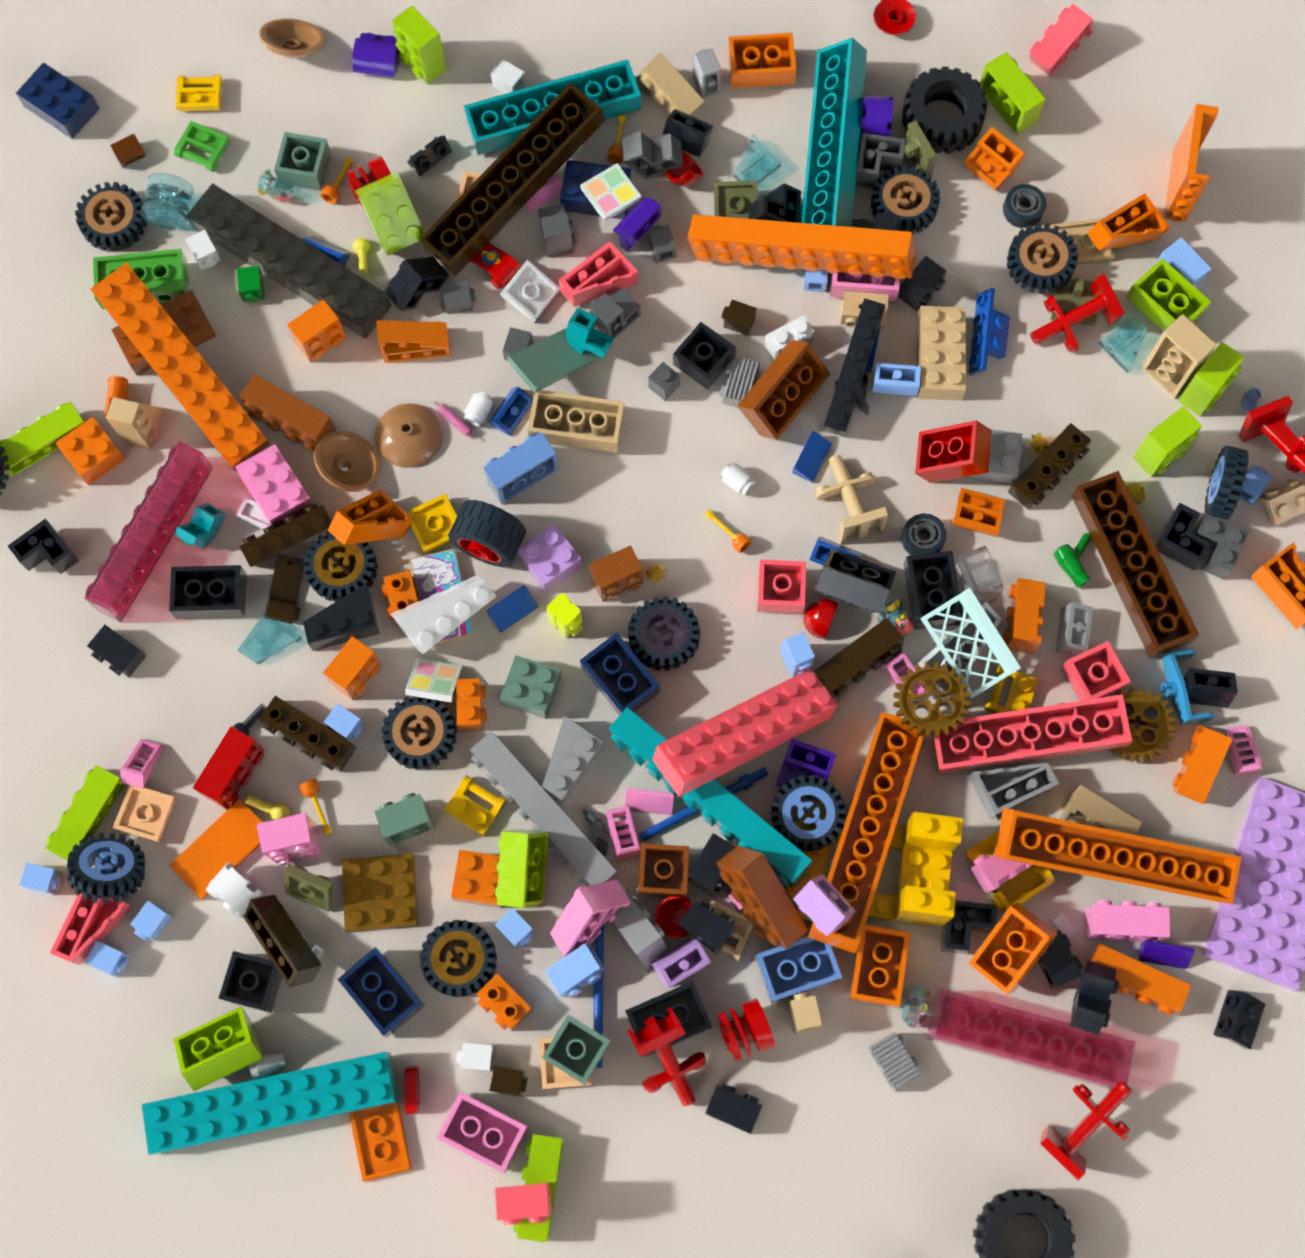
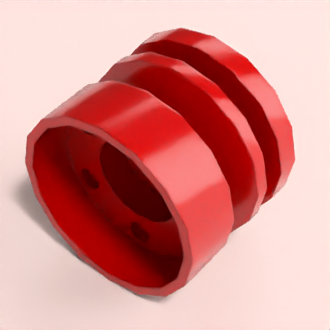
[347,155,391,209]
[718,998,776,1062]

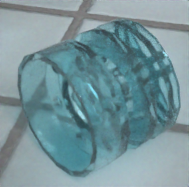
[140,173,194,229]

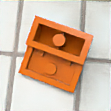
[963,127,1025,191]
[951,488,1005,537]

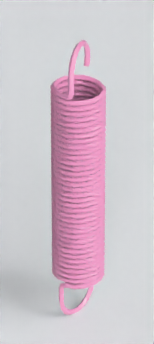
[434,402,477,439]

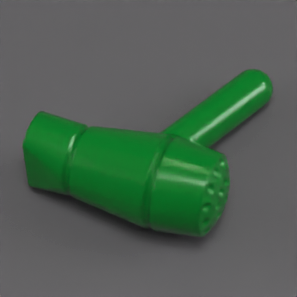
[1053,533,1091,588]

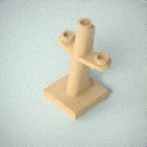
[815,455,888,545]

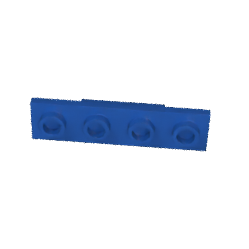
[968,287,1010,376]

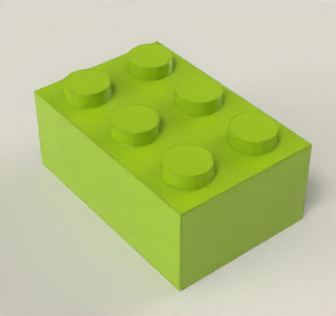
[392,5,447,85]
[980,52,1045,135]
[355,172,425,256]
[1126,258,1212,332]
[1178,342,1245,417]
[1133,406,1202,477]
[495,829,548,908]
[173,1006,263,1092]

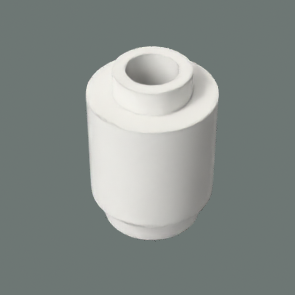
[464,392,494,427]
[721,463,756,495]

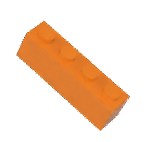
[1089,943,1191,1016]

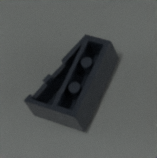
[303,584,380,651]

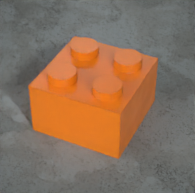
[287,300,346,362]
[55,417,125,485]
[323,636,381,700]
[451,850,501,908]

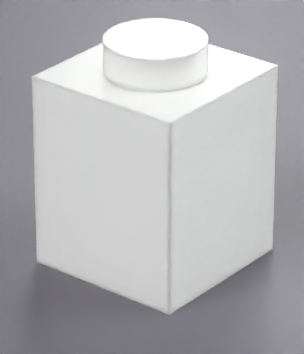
[491,60,526,94]
[185,230,221,270]
[457,1043,494,1071]

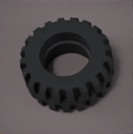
[902,66,988,154]
[973,1189,1076,1258]

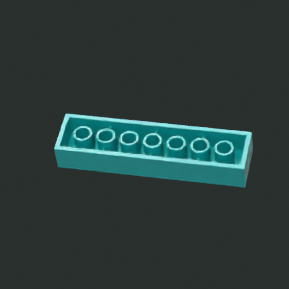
[463,59,641,155]

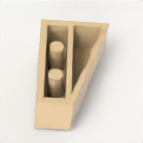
[636,52,704,116]
[106,397,164,449]
[1060,785,1142,835]

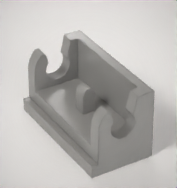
[1056,602,1093,655]

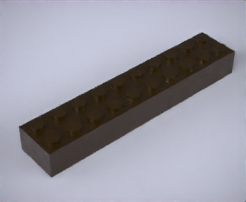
[419,82,606,277]

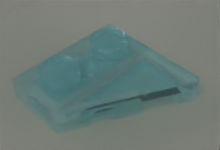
[734,135,781,185]
[1098,314,1147,373]
[237,613,302,664]

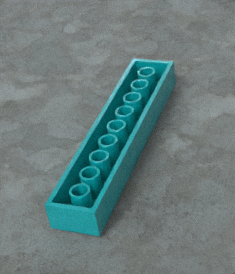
[801,37,867,227]
[608,707,812,890]
[141,1051,399,1155]

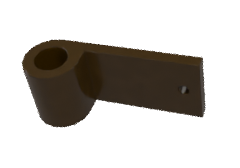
[264,554,304,624]

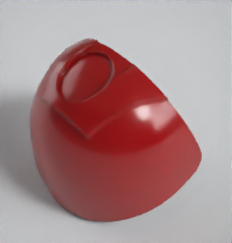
[666,151,704,187]
[803,599,839,640]
[655,896,692,938]

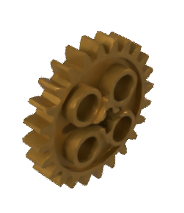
[893,661,971,739]
[1111,686,1176,763]

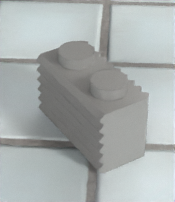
[692,48,721,98]
[720,356,760,407]
[868,1032,921,1092]

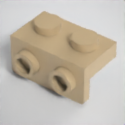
[1258,478,1305,525]

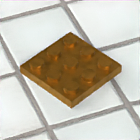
[342,853,418,932]

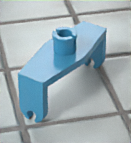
[1161,649,1215,726]

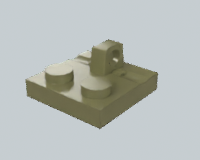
[904,121,936,177]
[713,181,758,219]
[1050,278,1097,326]
[284,864,333,912]

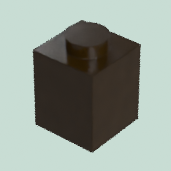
[721,299,757,336]
[489,1066,528,1097]

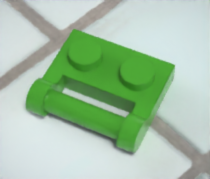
[174,121,230,172]

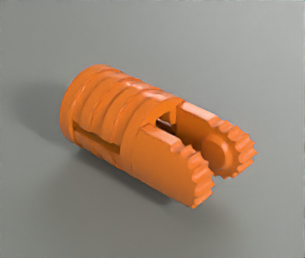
[104,376,129,416]

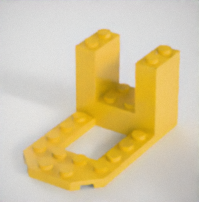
[783,812,963,927]

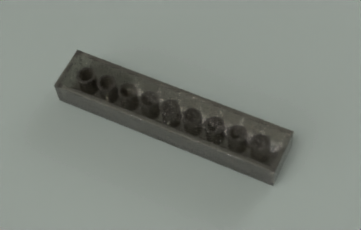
[186,183,392,339]

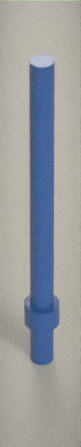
[639,767,768,842]
[593,924,604,1068]

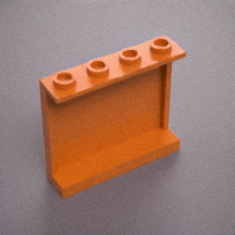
[1164,104,1219,222]

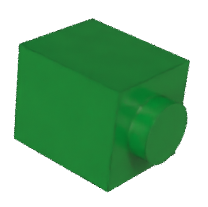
[237,265,265,303]

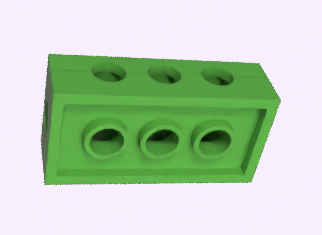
[93,249,189,309]

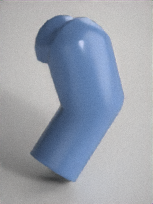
[1242,388,1261,414]

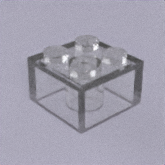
[955,546,1004,605]

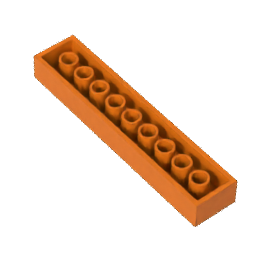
[688,214,916,279]
[90,262,270,471]
[808,711,925,953]
[994,808,1242,905]

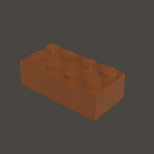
[111,290,216,376]
[737,340,831,440]
[239,374,336,453]
[717,846,808,949]

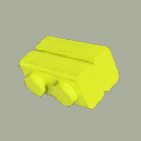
[546,593,583,638]

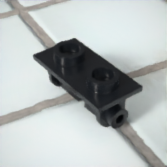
[407,135,453,177]

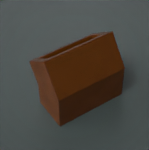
[110,133,146,168]

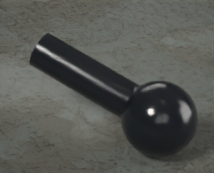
[233,703,267,736]

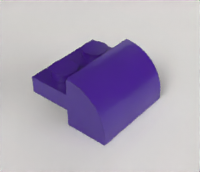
[352,32,400,77]
[613,197,662,252]
[775,739,837,802]

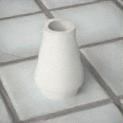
[249,1052,286,1080]

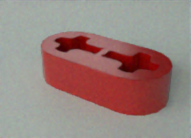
[404,1066,420,1114]

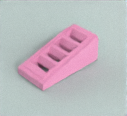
[882,652,925,703]
[1224,725,1263,775]
[121,739,163,788]
[606,806,641,860]

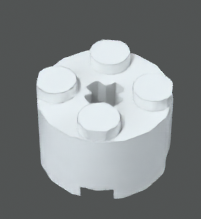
[206,862,264,917]

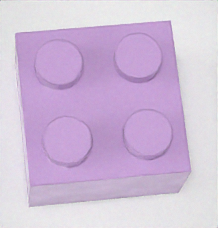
[517,524,582,593]

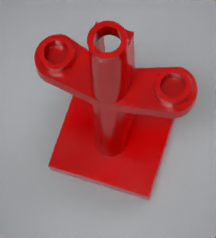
[1030,274,1125,352]
[1239,395,1305,474]
[627,1008,706,1106]
[1040,1081,1133,1181]

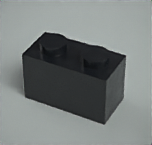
[662,109,713,157]
[898,256,947,311]
[87,624,146,678]
[1183,668,1238,708]
[1038,930,1083,989]
[705,1083,763,1134]

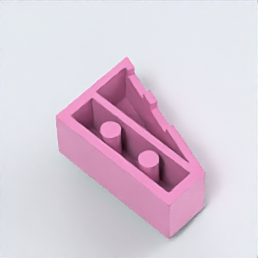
[970,847,1032,893]
[550,880,631,956]

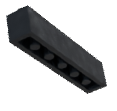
[823,298,886,437]

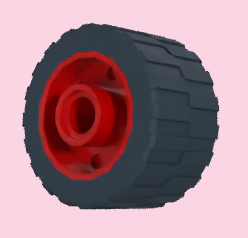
[448,500,526,567]

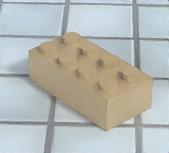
[917,306,966,400]
[1141,314,1217,398]
[527,390,625,453]

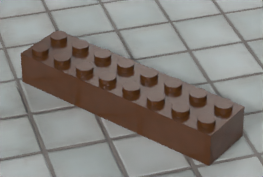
[1071,471,1199,659]

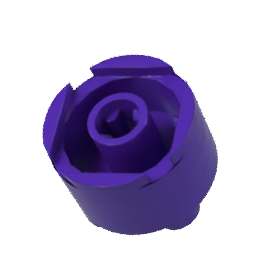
[860,96,894,139]

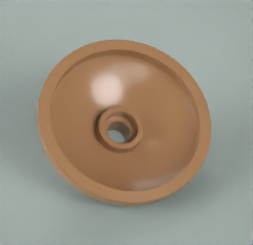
[260,19,324,58]
[375,403,442,468]
[314,431,381,492]

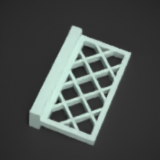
[920,588,1021,698]

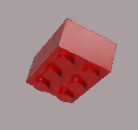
[915,420,992,483]
[192,726,265,810]

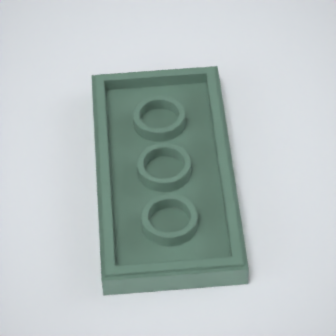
[507,328,602,393]

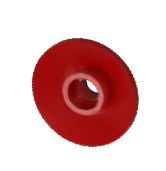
[873,0,916,35]

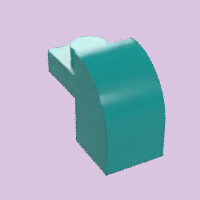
[566,307,614,358]
[175,503,226,549]

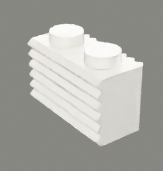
[764,315,814,360]

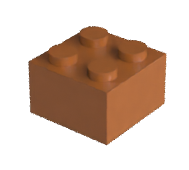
[589,545,644,602]
[638,843,690,897]

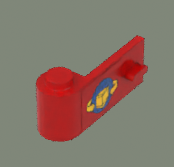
[470,242,522,290]

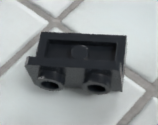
[1214,990,1266,1050]

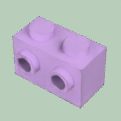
[794,874,856,936]
[651,937,710,988]

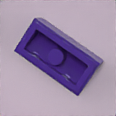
[1138,940,1195,969]

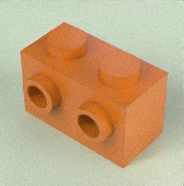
[381,570,419,626]
[456,678,487,731]
[476,974,533,1031]

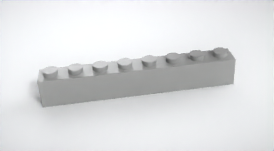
[470,731,617,886]

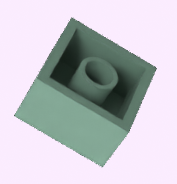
[274,132,331,190]
[500,655,561,719]
[374,793,435,846]
[542,1015,611,1086]

